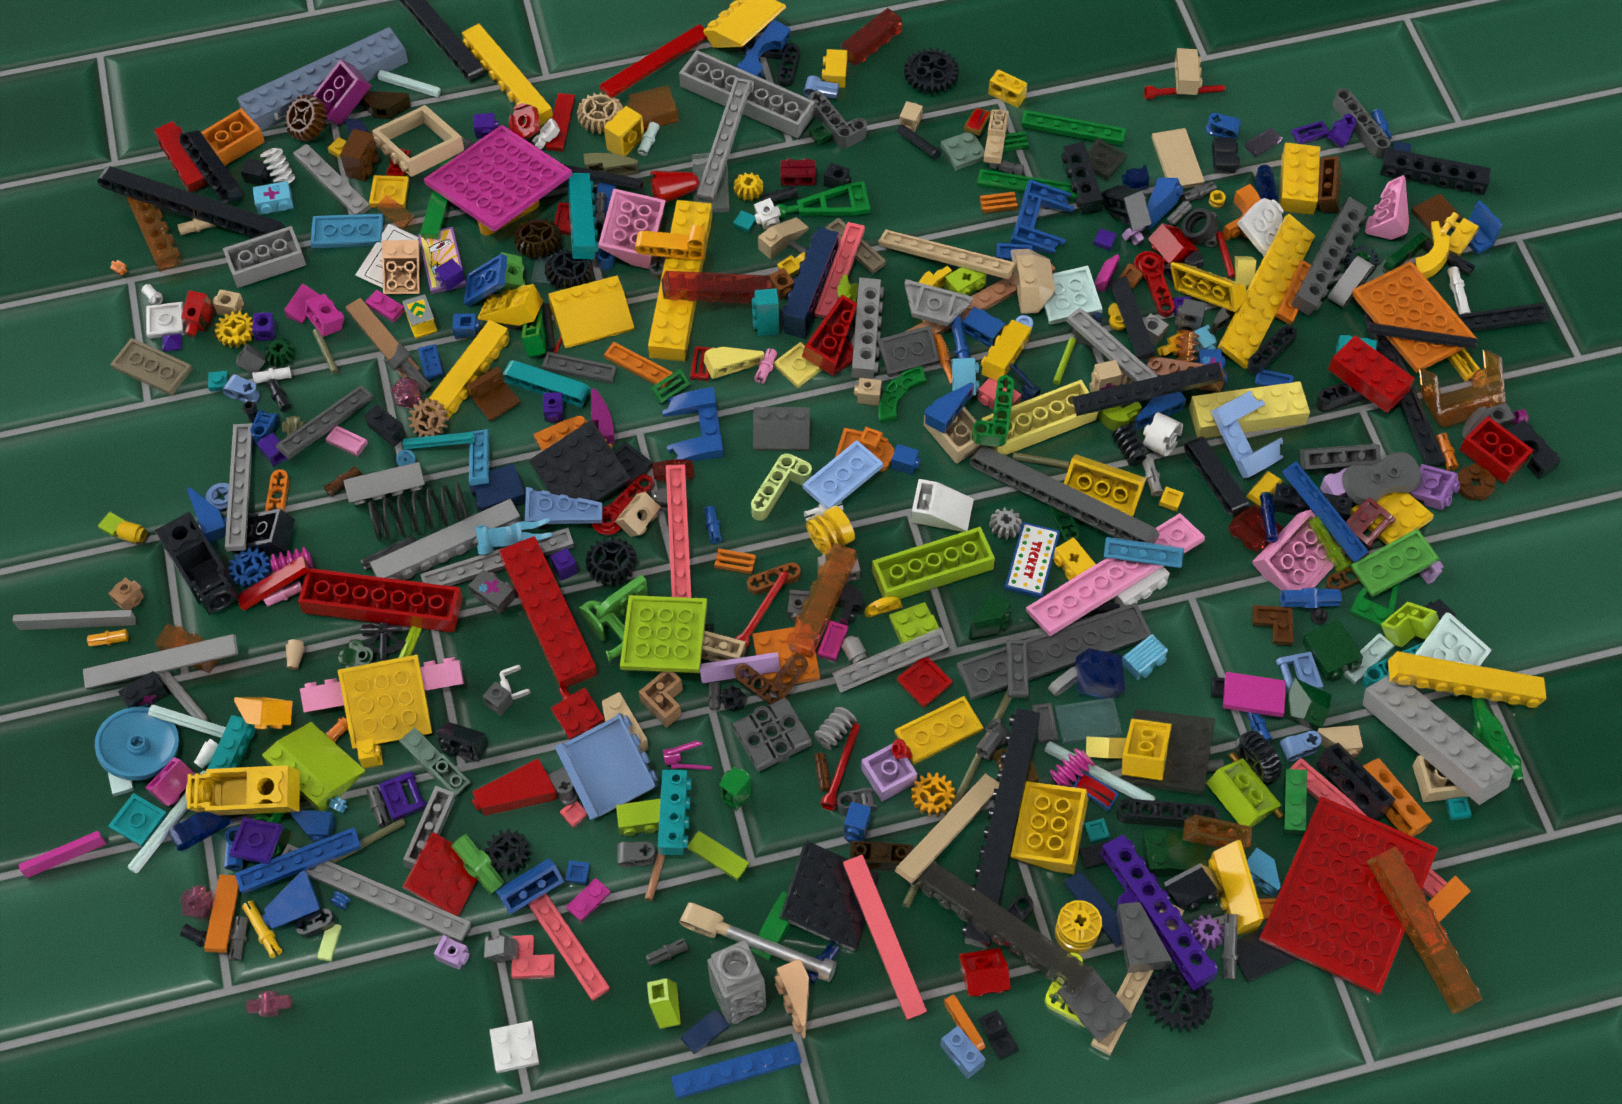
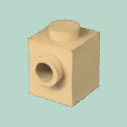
[854,378,882,406]

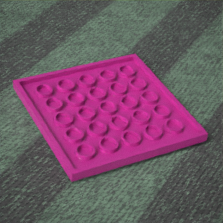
[424,125,572,232]

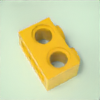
[988,70,1028,108]

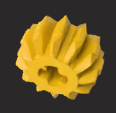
[734,172,763,201]

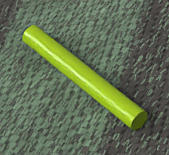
[1053,337,1076,385]

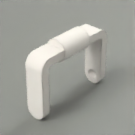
[500,665,530,700]

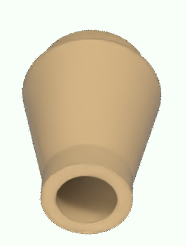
[285,640,305,670]

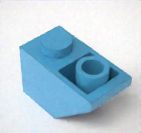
[1247,848,1281,897]

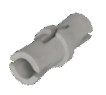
[1142,458,1163,497]

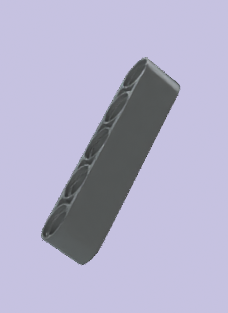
[1333,88,1391,159]

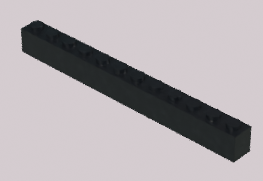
[961,708,1040,949]

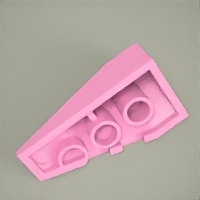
[1365,175,1409,240]

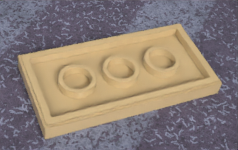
[1151,128,1205,189]

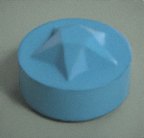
[396,450,415,466]

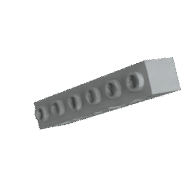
[851,278,884,379]

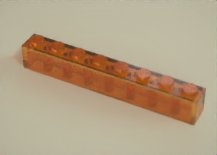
[1367,846,1482,1014]

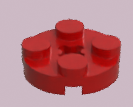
[509,103,540,139]

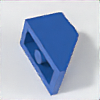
[290,810,335,843]

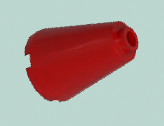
[650,171,699,203]

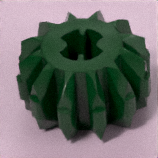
[264,337,296,368]

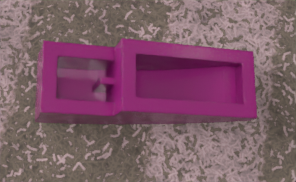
[591,389,615,445]

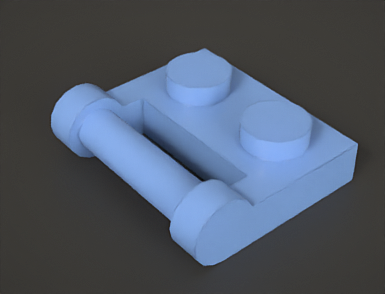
[1276,652,1323,694]

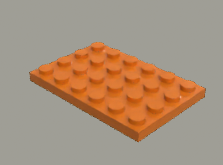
[1352,261,1477,373]

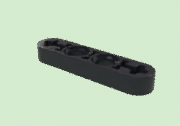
[1247,325,1297,374]

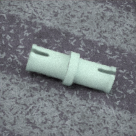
[637,122,660,156]

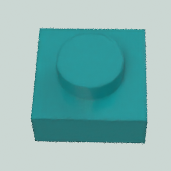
[208,371,229,392]

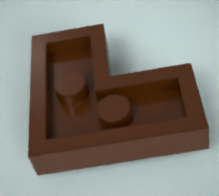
[1252,605,1294,646]

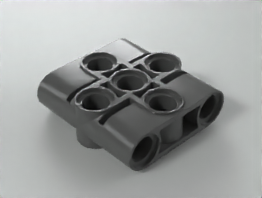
[732,697,812,772]

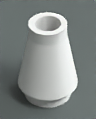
[194,739,218,769]

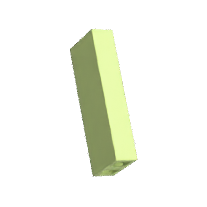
[317,924,342,962]

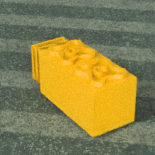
[186,765,300,815]

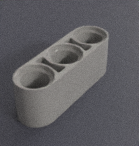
[1328,256,1374,308]

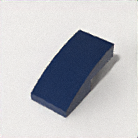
[680,1009,729,1054]

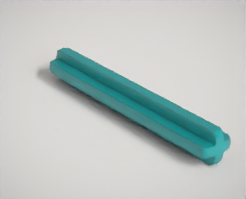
[402,432,475,450]

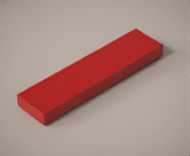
[546,93,575,152]
[238,555,309,611]

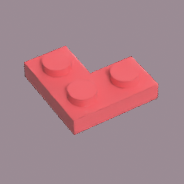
[512,935,555,979]

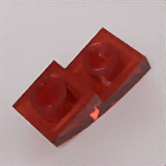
[652,459,694,481]

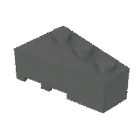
[1116,902,1172,973]

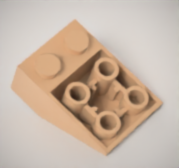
[382,240,420,294]
[775,959,809,1038]

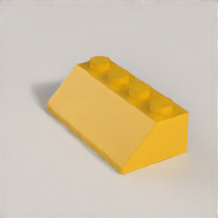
[1170,262,1247,312]
[1064,454,1147,517]
[1208,840,1264,936]

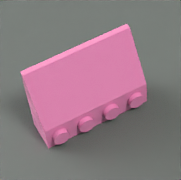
[598,189,665,269]
[1252,510,1346,591]

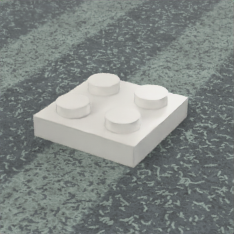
[490,1021,539,1073]

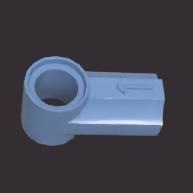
[803,76,839,99]

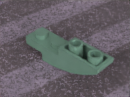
[400,727,470,796]

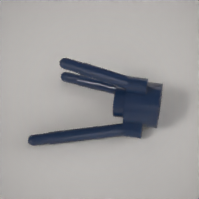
[1009,364,1041,401]

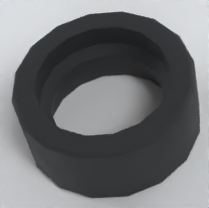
[1182,208,1218,244]

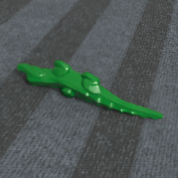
[1472,697,1523,781]

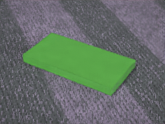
[1351,528,1440,597]

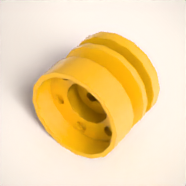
[806,505,855,555]
[1055,900,1102,954]

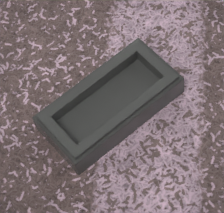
[1032,703,1059,744]

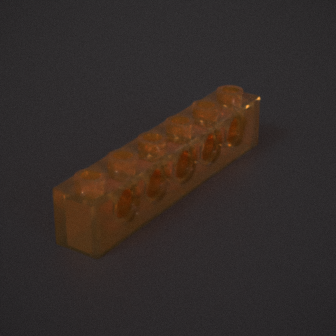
[126,196,180,272]

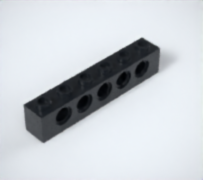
[1380,148,1491,195]

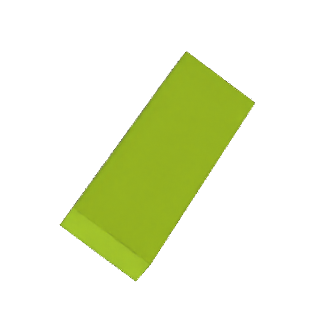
[687,831,750,881]

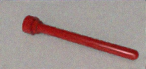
[1144,85,1225,100]
[735,571,788,649]
[820,723,860,811]

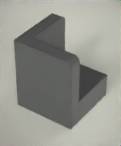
[236,344,265,374]

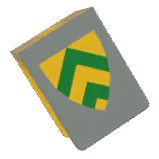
[402,294,437,339]

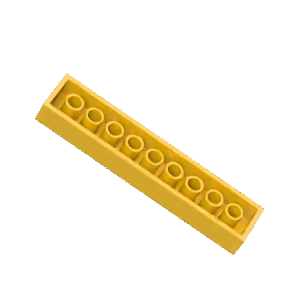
[648,200,713,362]

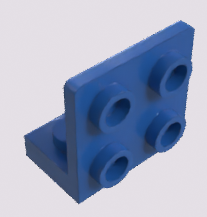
[1454,201,1502,255]

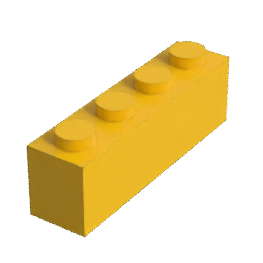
[980,320,1032,381]

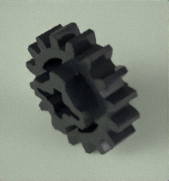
[485,829,531,874]

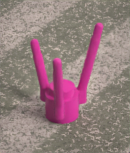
[663,740,713,770]

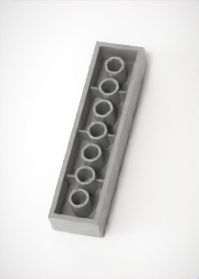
[679,50,815,138]
[1362,675,1513,805]

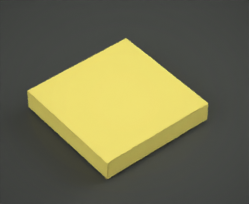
[773,342,823,388]

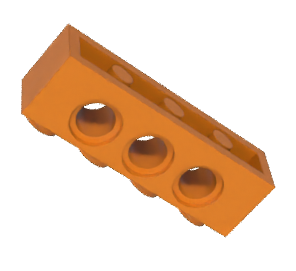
[1363,758,1432,837]

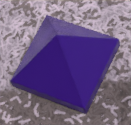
[162,334,182,352]

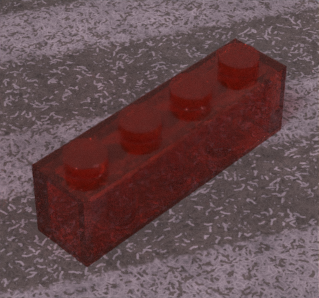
[841,8,902,66]

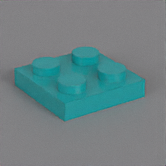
[108,793,168,847]

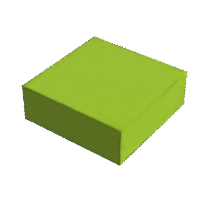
[98,512,125,537]

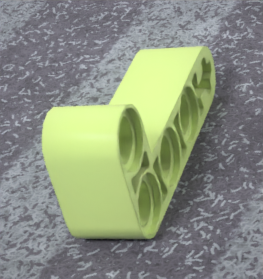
[751,453,812,521]

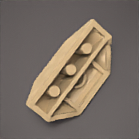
[1011,249,1055,314]

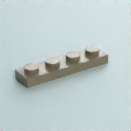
[825,218,886,274]

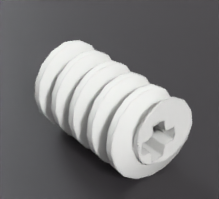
[260,148,295,183]

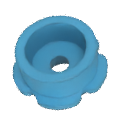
[329,796,348,813]

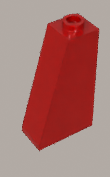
[472,759,558,816]

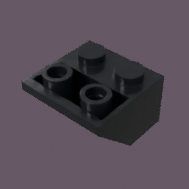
[436,722,488,762]

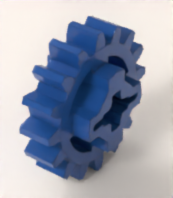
[228,548,272,588]

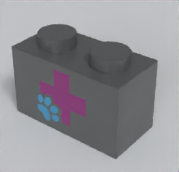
[469,569,515,615]

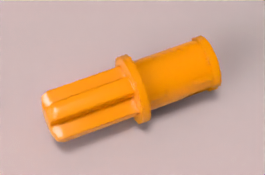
[87,629,129,647]

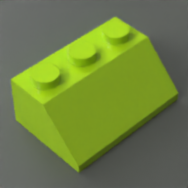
[1206,759,1282,830]

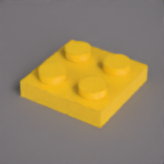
[369,175,410,209]

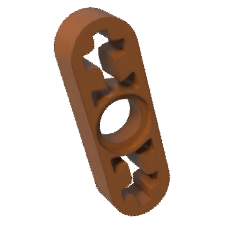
[747,562,800,595]

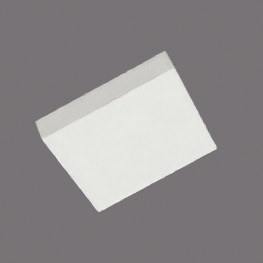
[146,302,185,339]

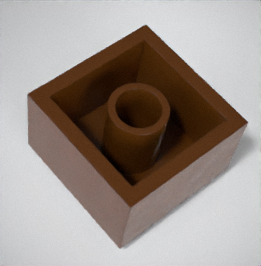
[340,129,380,182]

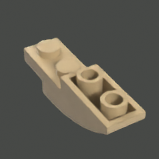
[983,109,1009,164]

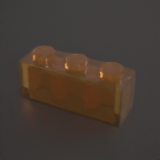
[155,624,219,674]
[1183,815,1252,850]

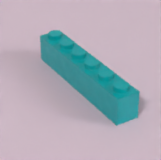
[567,173,599,260]

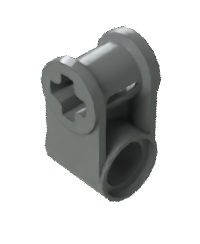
[547,767,578,805]
[837,787,877,816]
[617,841,657,868]

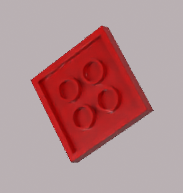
[402,832,477,916]

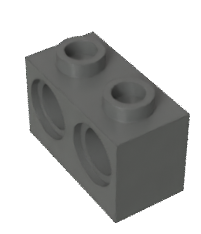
[1174,299,1206,337]

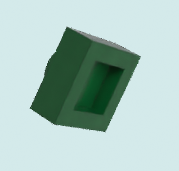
[809,122,833,145]

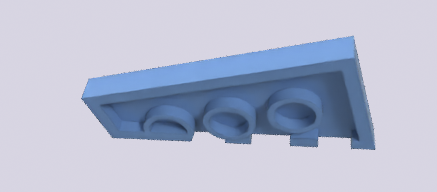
[525,487,603,524]

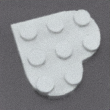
[1237,198,1284,256]

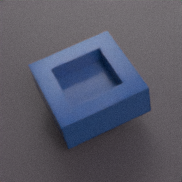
[565,860,590,885]

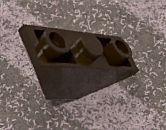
[360,90,412,119]
[850,840,913,871]

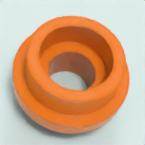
[110,260,128,276]

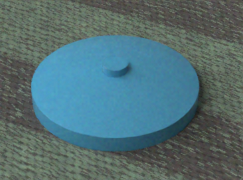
[95,707,179,780]

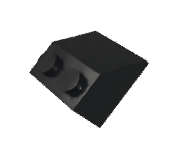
[1164,863,1224,911]

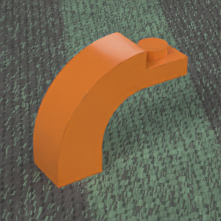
[1223,184,1261,241]

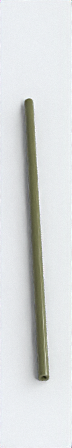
[902,689,1012,907]

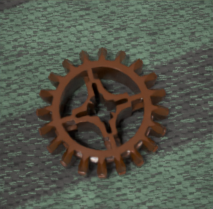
[284,94,328,141]

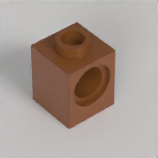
[768,268,794,300]

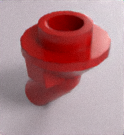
[892,739,913,759]

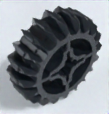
[544,249,593,290]
[585,536,637,586]
[1235,730,1282,784]

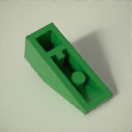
[522,308,546,357]
[751,891,792,961]

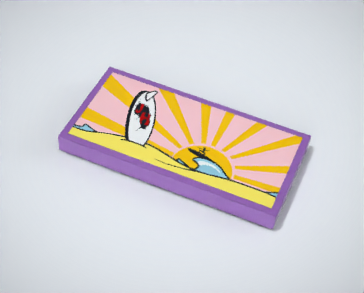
[418,227,466,294]

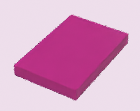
[1223,672,1286,717]

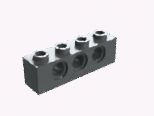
[1299,443,1381,469]

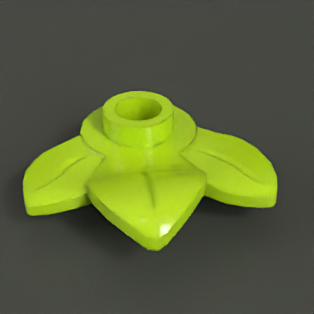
[837,274,858,302]

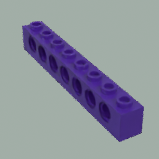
[1100,834,1218,991]

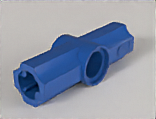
[1280,588,1342,608]

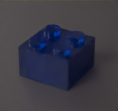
[1076,648,1125,700]

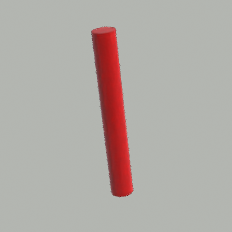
[1216,231,1236,278]

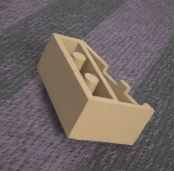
[602,692,649,752]

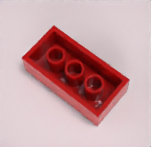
[1328,335,1415,413]

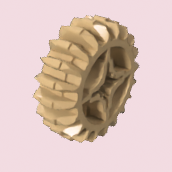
[577,92,623,134]

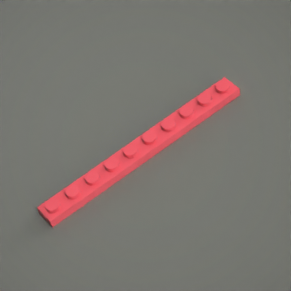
[1290,758,1447,899]

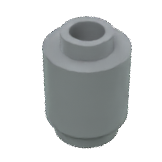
[841,636,868,664]

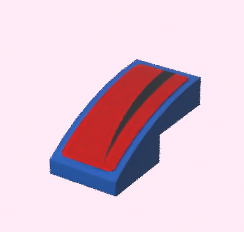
[1072,771,1119,811]

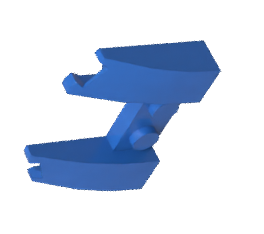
[1010,179,1074,254]
[662,387,723,463]

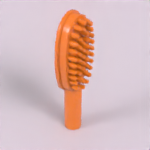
[933,334,952,385]

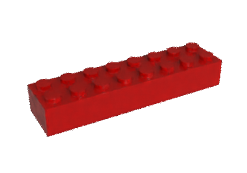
[499,536,597,690]
[298,568,463,632]

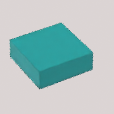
[733,210,756,233]
[1445,796,1472,821]
[1084,818,1110,844]

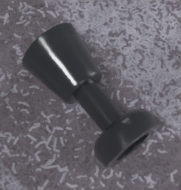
[1164,250,1204,281]

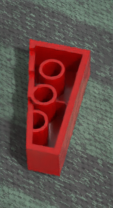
[154,121,208,192]
[802,294,858,375]

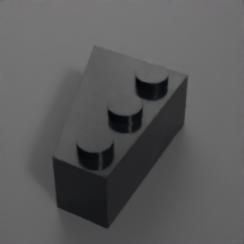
[1101,185,1151,231]

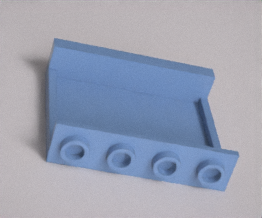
[555,713,659,820]

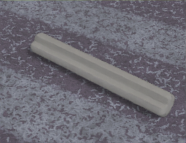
[157,671,208,722]

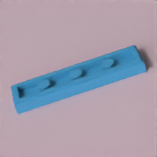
[469,429,490,486]
[1104,537,1184,568]

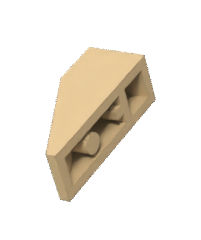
[758,217,809,259]

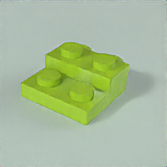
[889,602,939,644]

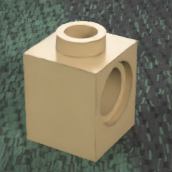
[899,101,923,132]
[213,290,244,316]

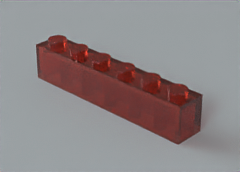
[661,271,771,304]

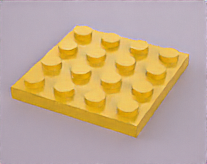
[338,655,433,749]

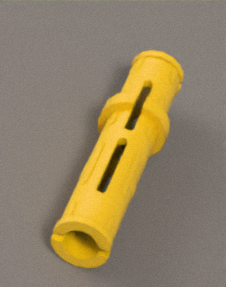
[242,900,282,958]

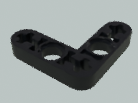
[752,41,800,87]

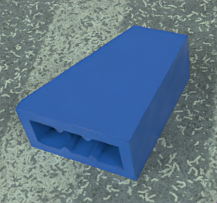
[263,870,321,929]

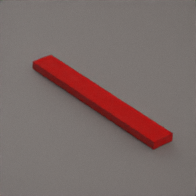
[600,24,708,98]

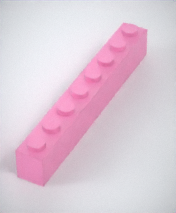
[300,657,464,712]

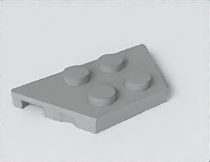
[905,279,973,326]

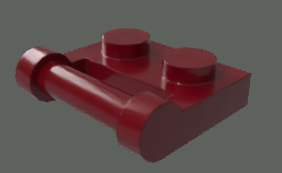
[1346,497,1396,548]

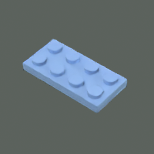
[803,440,883,509]

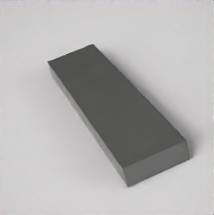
[542,352,617,384]

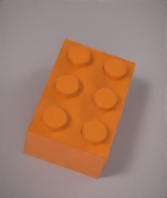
[201,108,265,166]

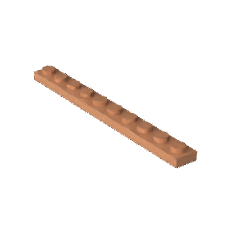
[905,262,1056,335]

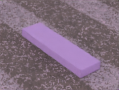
[700,652,780,683]

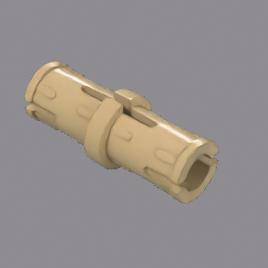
[177,218,215,235]

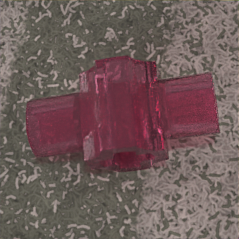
[246,991,292,1017]

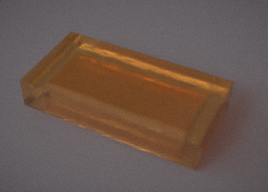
[376,194,414,230]

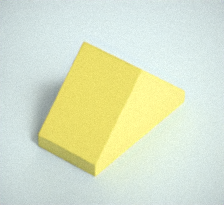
[1234,256,1256,288]
[1086,736,1127,758]

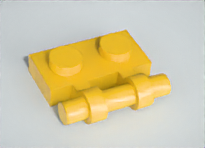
[1443,212,1479,255]

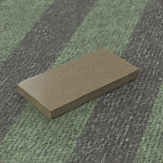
[110,338,193,396]

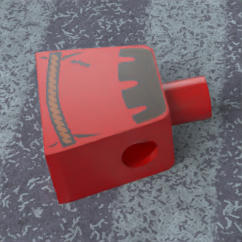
[181,290,216,337]

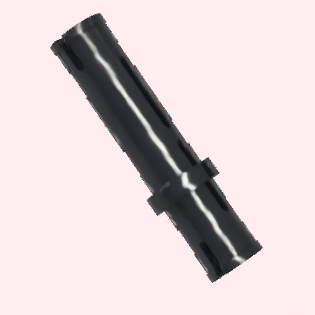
[1423,239,1475,276]

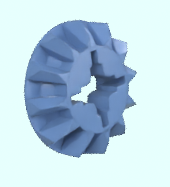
[206,483,229,511]

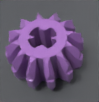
[1191,914,1224,951]

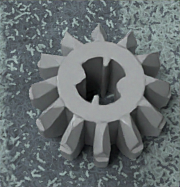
[989,507,1022,541]

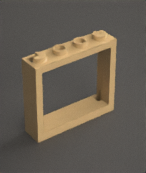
[372,105,464,177]

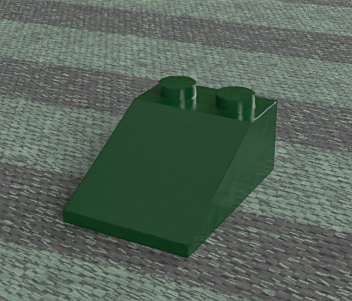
[1141,829,1208,877]

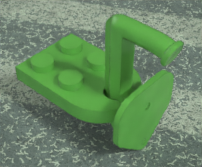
[579,574,648,662]

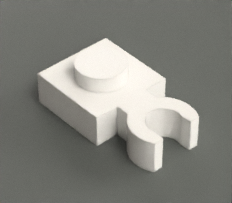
[532,118,560,150]

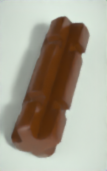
[814,753,831,792]

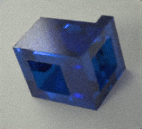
[1122,165,1150,190]

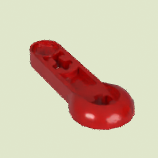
[1134,251,1175,317]
[592,474,654,536]

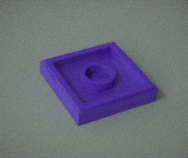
[229,817,283,864]

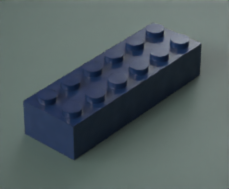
[781,227,839,339]

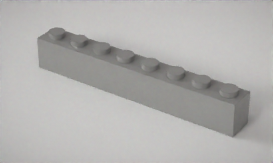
[370,499,521,580]

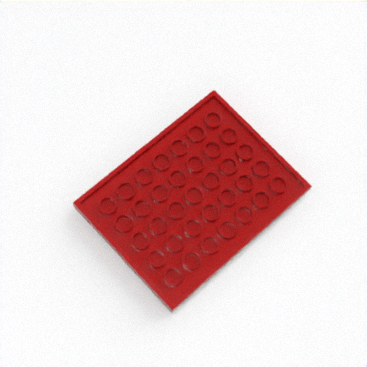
[1259,796,1438,995]

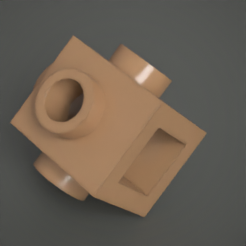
[108,577,144,610]

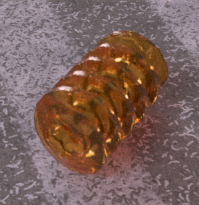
[1174,330,1200,362]

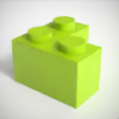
[1381,602,1440,647]

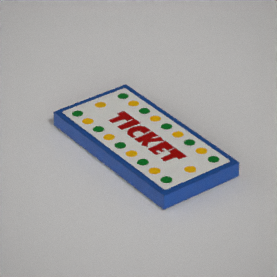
[1004,522,1060,599]

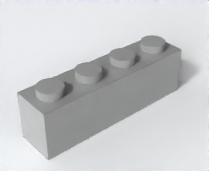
[403,786,455,870]

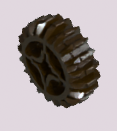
[514,218,562,259]

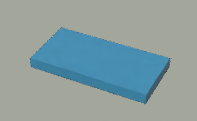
[310,214,384,248]

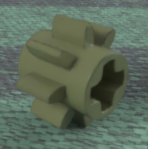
[282,416,305,436]

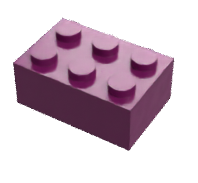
[313,59,372,125]

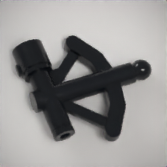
[361,622,406,662]

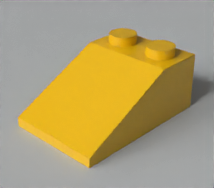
[1122,719,1172,780]

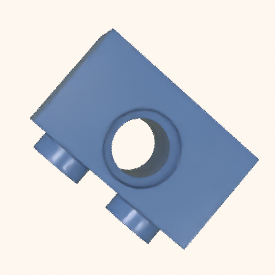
[940,1026,986,1079]

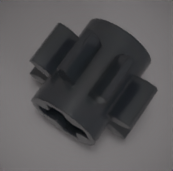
[720,685,746,711]

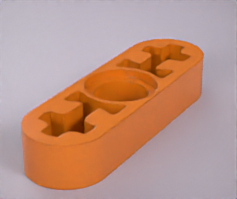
[265,470,290,512]
[943,995,985,1051]

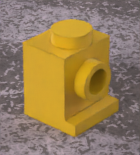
[356,738,383,769]

